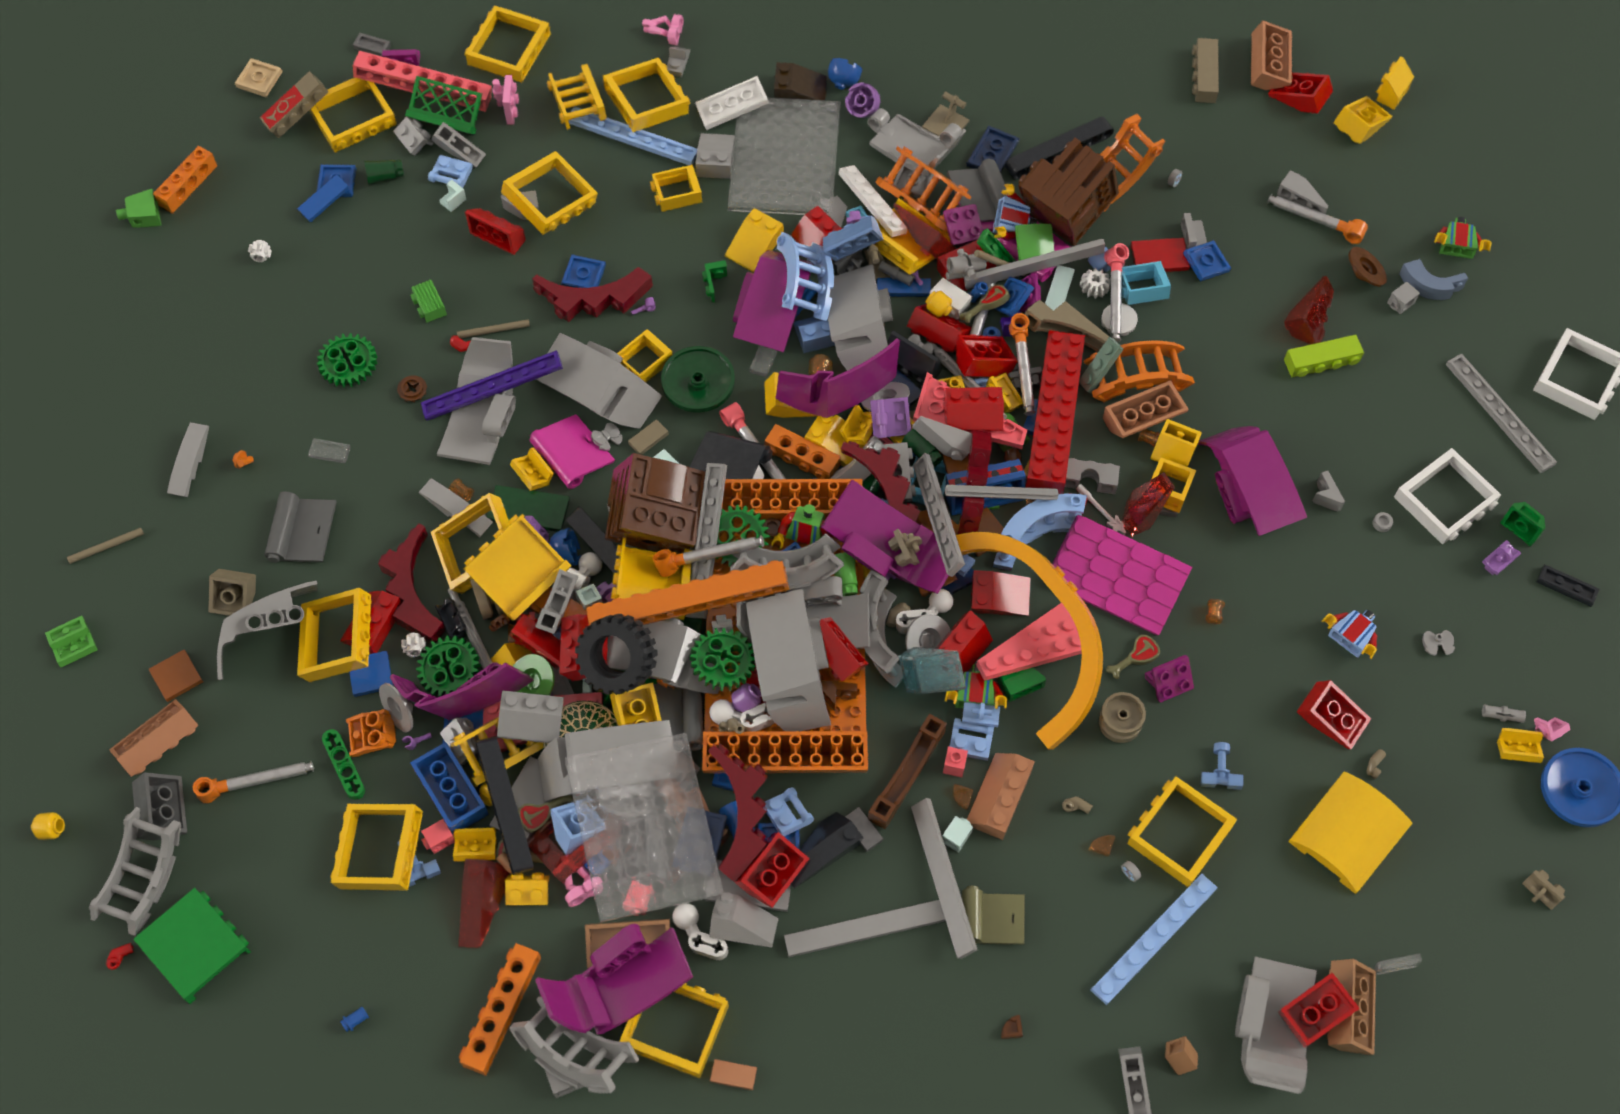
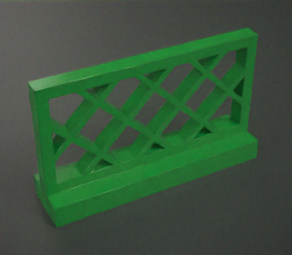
[405,76,482,135]

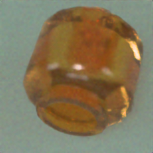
[808,354,833,375]

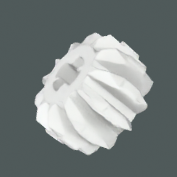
[1080,268,1111,299]

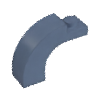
[1399,259,1468,300]

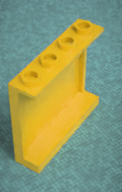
[874,198,951,275]
[463,514,571,620]
[611,537,692,620]

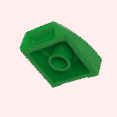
[1500,502,1546,547]

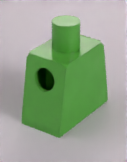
[116,189,161,228]

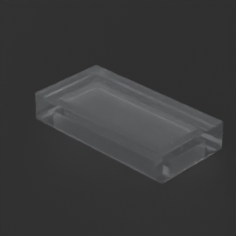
[308,438,351,463]
[1374,953,1422,975]

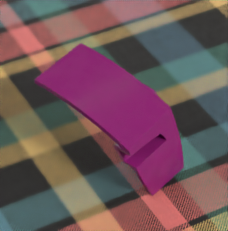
[733,250,814,352]
[776,338,900,418]
[1198,426,1307,536]
[821,480,949,594]
[390,663,534,720]
[535,924,693,1034]

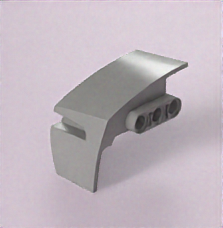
[828,264,893,371]
[535,333,662,428]
[437,337,516,465]
[736,576,870,649]
[217,580,317,680]
[746,589,831,731]
[607,618,728,694]
[538,720,680,802]
[1235,957,1317,1094]

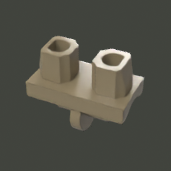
[888,529,922,567]
[1522,870,1565,910]

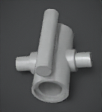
[946,248,987,280]

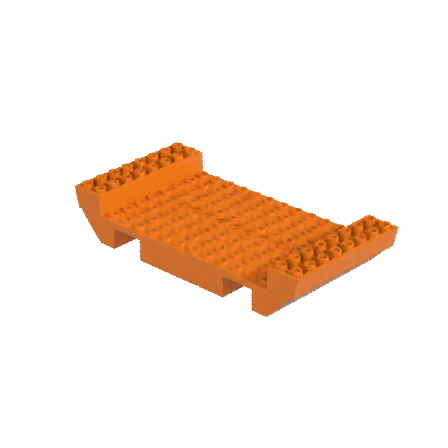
[702,479,868,773]

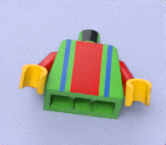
[1434,217,1492,259]
[772,504,832,549]
[944,664,1007,709]

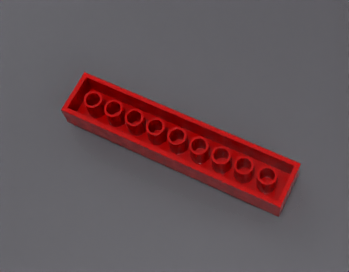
[1025,330,1085,494]

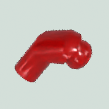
[450,335,471,352]
[106,943,134,970]

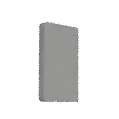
[1181,213,1207,249]

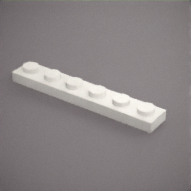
[838,165,908,237]

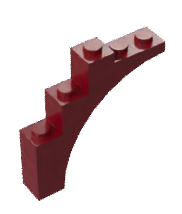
[532,267,653,322]
[957,430,991,535]
[841,441,920,523]
[378,523,445,644]
[708,743,767,882]

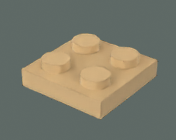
[235,59,282,97]

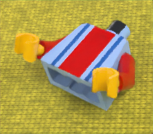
[993,184,1037,241]
[1321,610,1377,659]

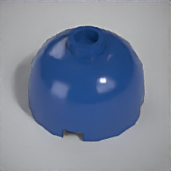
[828,58,863,90]
[549,528,581,567]

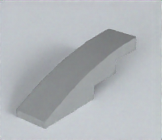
[167,422,209,497]
[419,478,493,537]

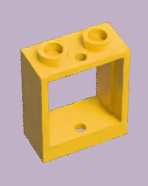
[650,165,702,212]
[617,329,672,382]
[1144,457,1196,513]

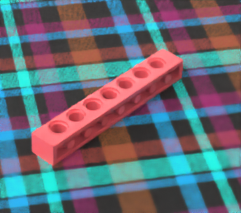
[353,51,492,112]

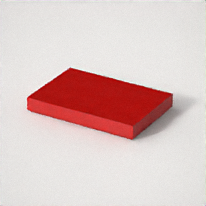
[1131,238,1190,272]

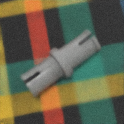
[1482,704,1526,723]

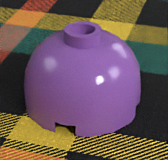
[845,83,880,118]

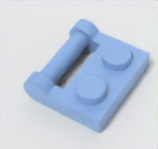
[428,155,473,188]
[950,718,994,761]
[765,787,814,836]

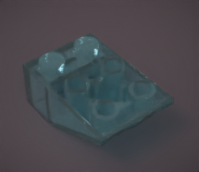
[899,647,966,694]

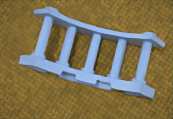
[776,232,834,321]
[993,494,1087,571]

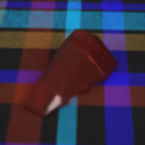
[893,203,956,258]
[1284,276,1334,345]
[1122,473,1175,536]
[459,859,509,948]

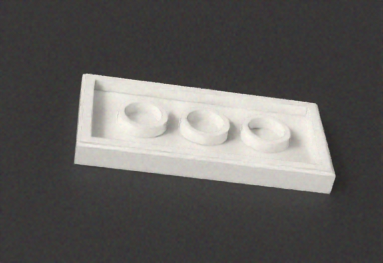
[695,76,769,130]

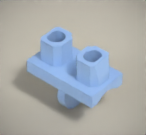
[962,702,1000,727]

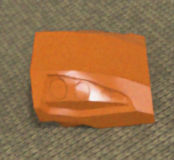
[346,709,396,757]

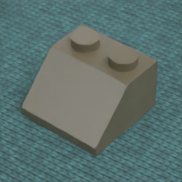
[209,569,256,616]

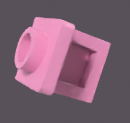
[1534,717,1570,741]

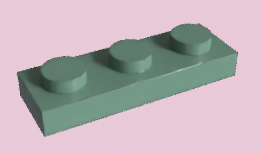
[1079,337,1124,393]

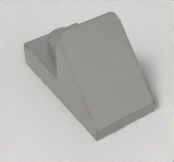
[666,47,690,77]
[1312,471,1345,512]

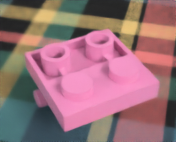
[492,75,519,125]

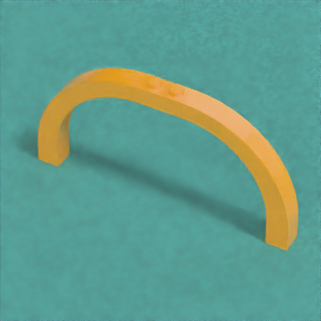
[956,532,1103,750]

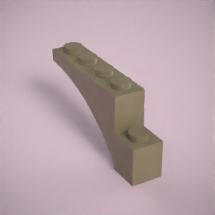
[1025,300,1109,352]

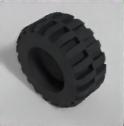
[575,614,658,695]

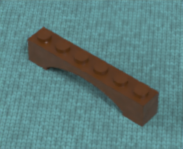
[868,713,947,830]

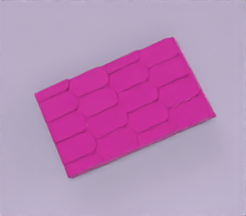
[1043,515,1192,635]

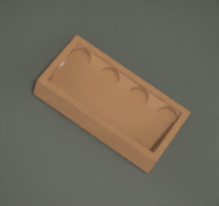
[585,919,671,968]

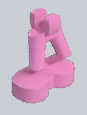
[642,14,684,45]
[561,855,605,907]

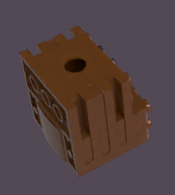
[1018,137,1119,246]
[605,453,706,554]

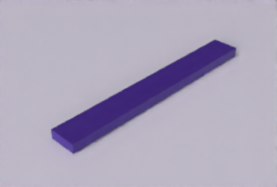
[421,350,563,421]

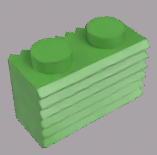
[410,279,447,323]

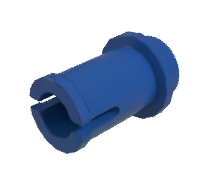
[967,282,988,303]
[340,1006,369,1032]

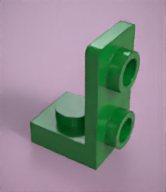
[702,260,727,302]

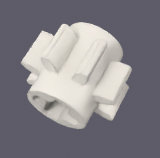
[248,240,272,262]
[712,614,733,634]
[401,633,426,657]

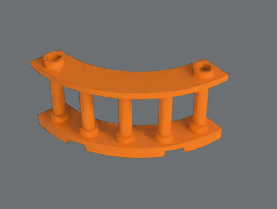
[1100,114,1165,212]
[876,146,972,233]
[1084,341,1195,402]

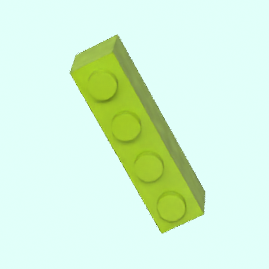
[1284,335,1364,378]

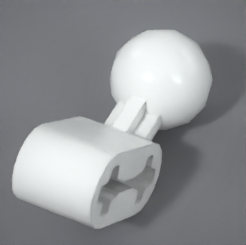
[567,552,602,591]
[896,589,953,634]
[709,699,775,732]
[672,903,728,960]

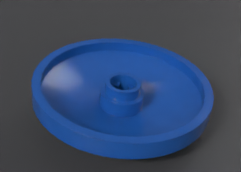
[1541,748,1620,827]

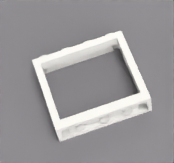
[1533,328,1620,420]
[1394,448,1501,545]

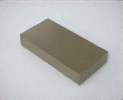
[628,419,669,455]

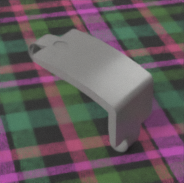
[868,108,966,176]

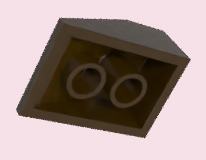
[774,62,827,105]

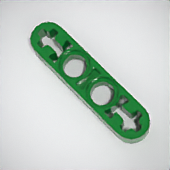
[322,729,365,800]

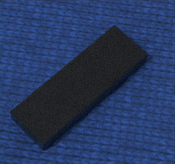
[1536,564,1600,607]

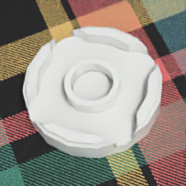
[1101,303,1138,336]

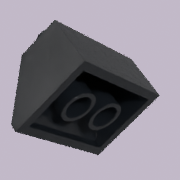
[887,331,942,386]

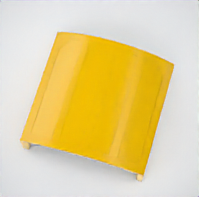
[1288,771,1412,894]

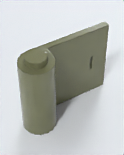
[962,886,1025,945]

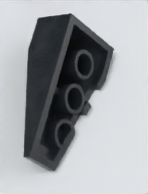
[791,812,863,889]

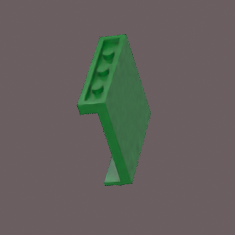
[133,888,251,1004]

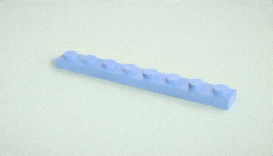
[569,107,697,165]
[1091,874,1218,1005]

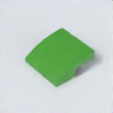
[1015,224,1054,261]
[45,616,98,667]

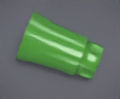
[834,552,858,596]

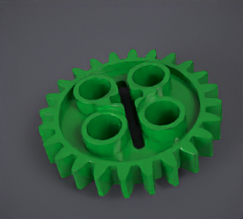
[317,333,378,388]
[715,505,770,567]
[690,628,756,691]
[416,636,481,697]

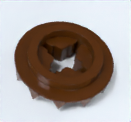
[397,375,427,402]
[489,613,513,631]

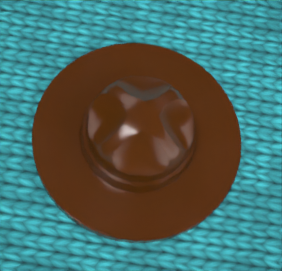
[1348,247,1387,286]

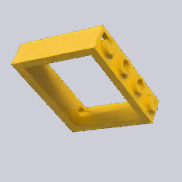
[465,5,551,83]
[603,57,690,132]
[309,78,397,152]
[501,151,598,235]
[431,493,509,594]
[297,588,372,682]
[1127,777,1237,887]
[331,804,423,891]
[619,983,729,1078]

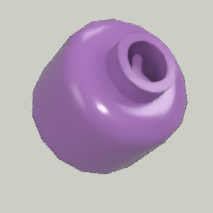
[731,683,762,712]

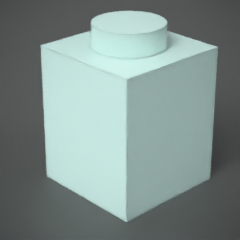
[942,816,973,853]

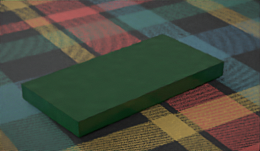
[487,485,570,532]

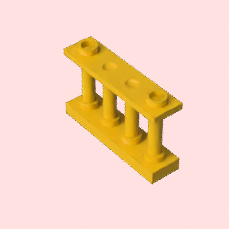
[547,64,606,129]
[450,717,544,786]

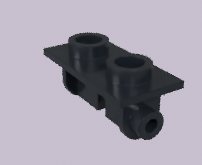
[435,598,466,638]

